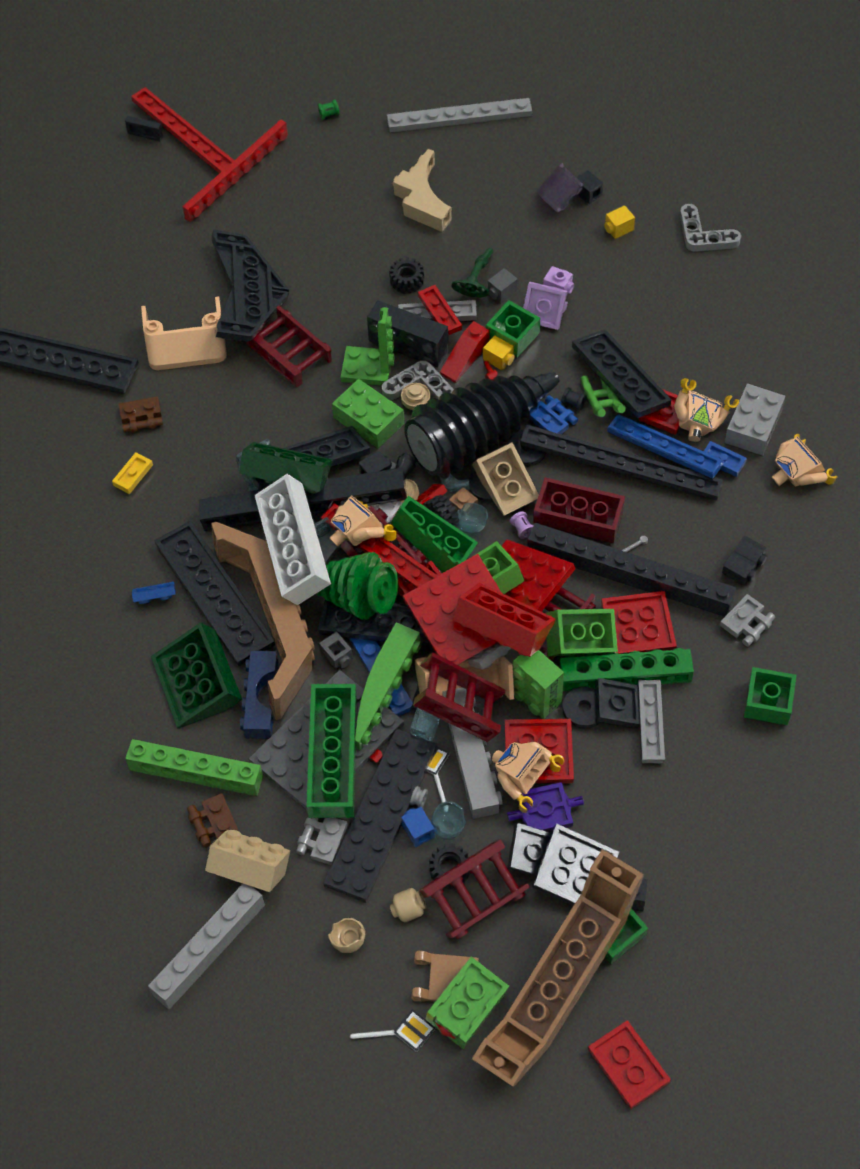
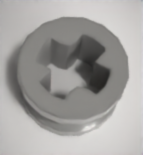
[410,786,428,808]

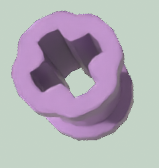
[510,511,534,539]

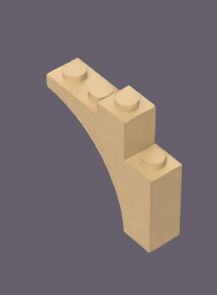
[393,149,452,232]

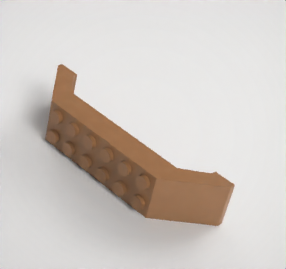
[211,522,315,720]
[472,849,644,1087]

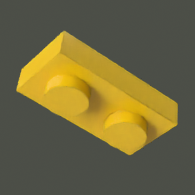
[112,452,153,494]

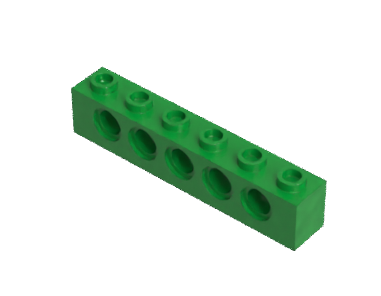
[559,648,694,691]

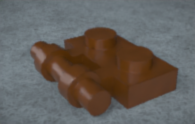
[119,396,163,433]
[187,793,239,847]

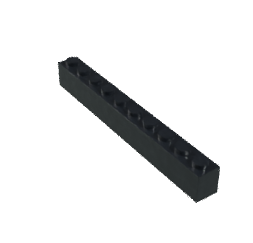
[199,468,407,531]
[527,523,736,617]

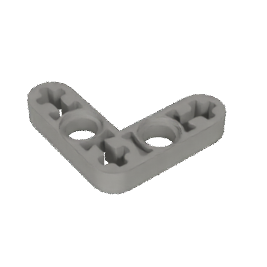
[680,204,741,251]
[382,361,454,400]

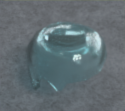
[457,503,488,533]
[431,801,466,839]

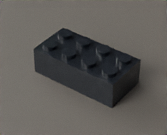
[367,300,449,368]

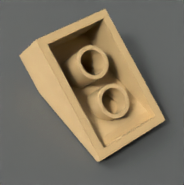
[473,443,539,516]

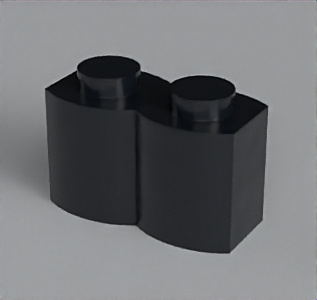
[722,536,768,585]

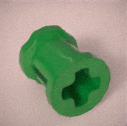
[318,99,340,120]

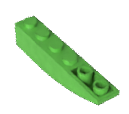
[355,622,422,751]

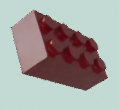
[533,477,625,544]

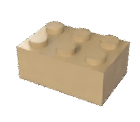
[205,830,290,892]

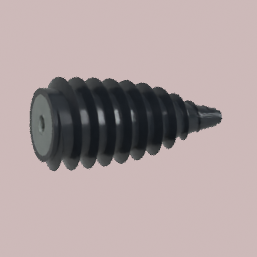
[404,372,560,479]

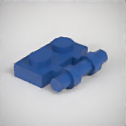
[530,395,578,434]

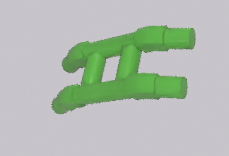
[580,376,625,417]

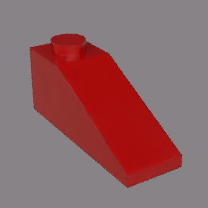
[440,321,490,383]

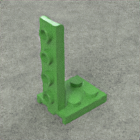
[341,307,394,385]

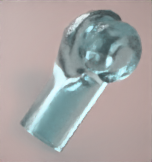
[440,474,470,491]

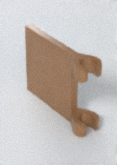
[412,951,478,1002]

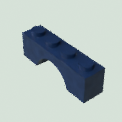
[240,651,279,739]

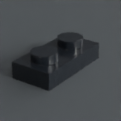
[125,116,163,142]

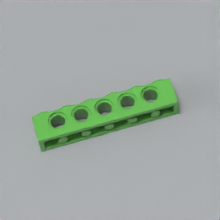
[125,739,263,796]

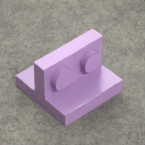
[523,282,568,330]

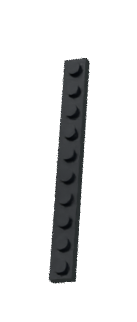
[520,425,723,501]

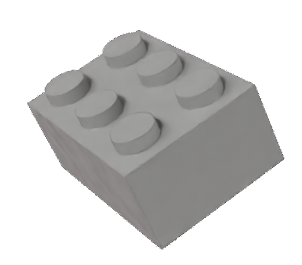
[725,383,785,456]

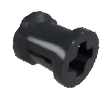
[561,387,587,411]

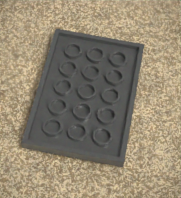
[249,670,404,810]

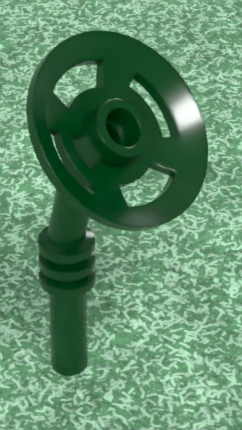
[451,248,494,298]

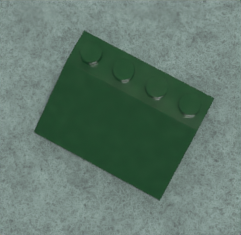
[151,622,242,728]

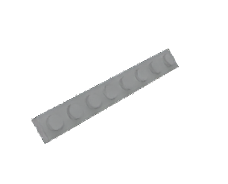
[387,98,532,132]

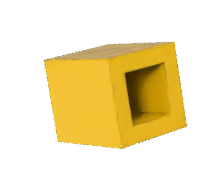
[604,205,635,239]
[483,335,515,371]

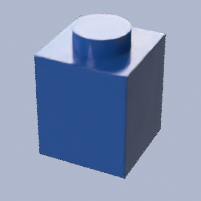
[401,807,435,848]

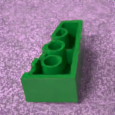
[391,496,478,573]

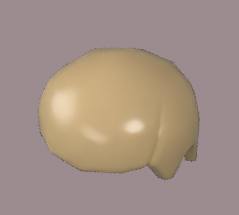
[328,918,366,953]

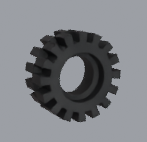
[389,257,424,294]
[423,495,459,527]
[429,843,470,889]

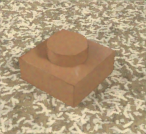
[449,487,478,516]

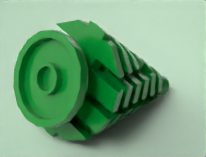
[316,552,398,620]

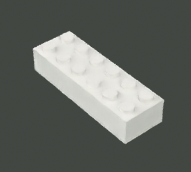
[255,474,331,605]

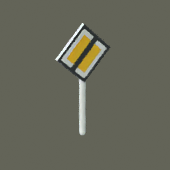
[426,747,450,811]
[350,1009,436,1052]

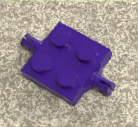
[507,782,584,832]

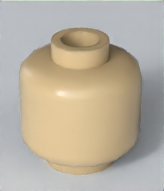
[390,888,426,922]

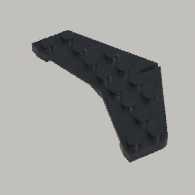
[212,229,289,342]

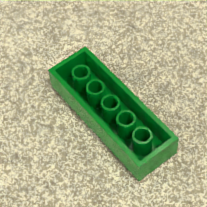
[307,684,357,818]

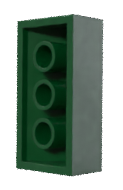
[239,442,333,493]

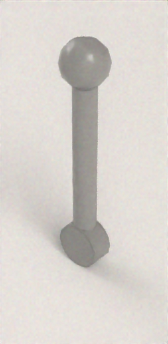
[621,536,648,552]

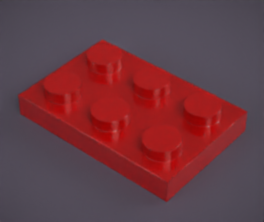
[588,1020,671,1109]

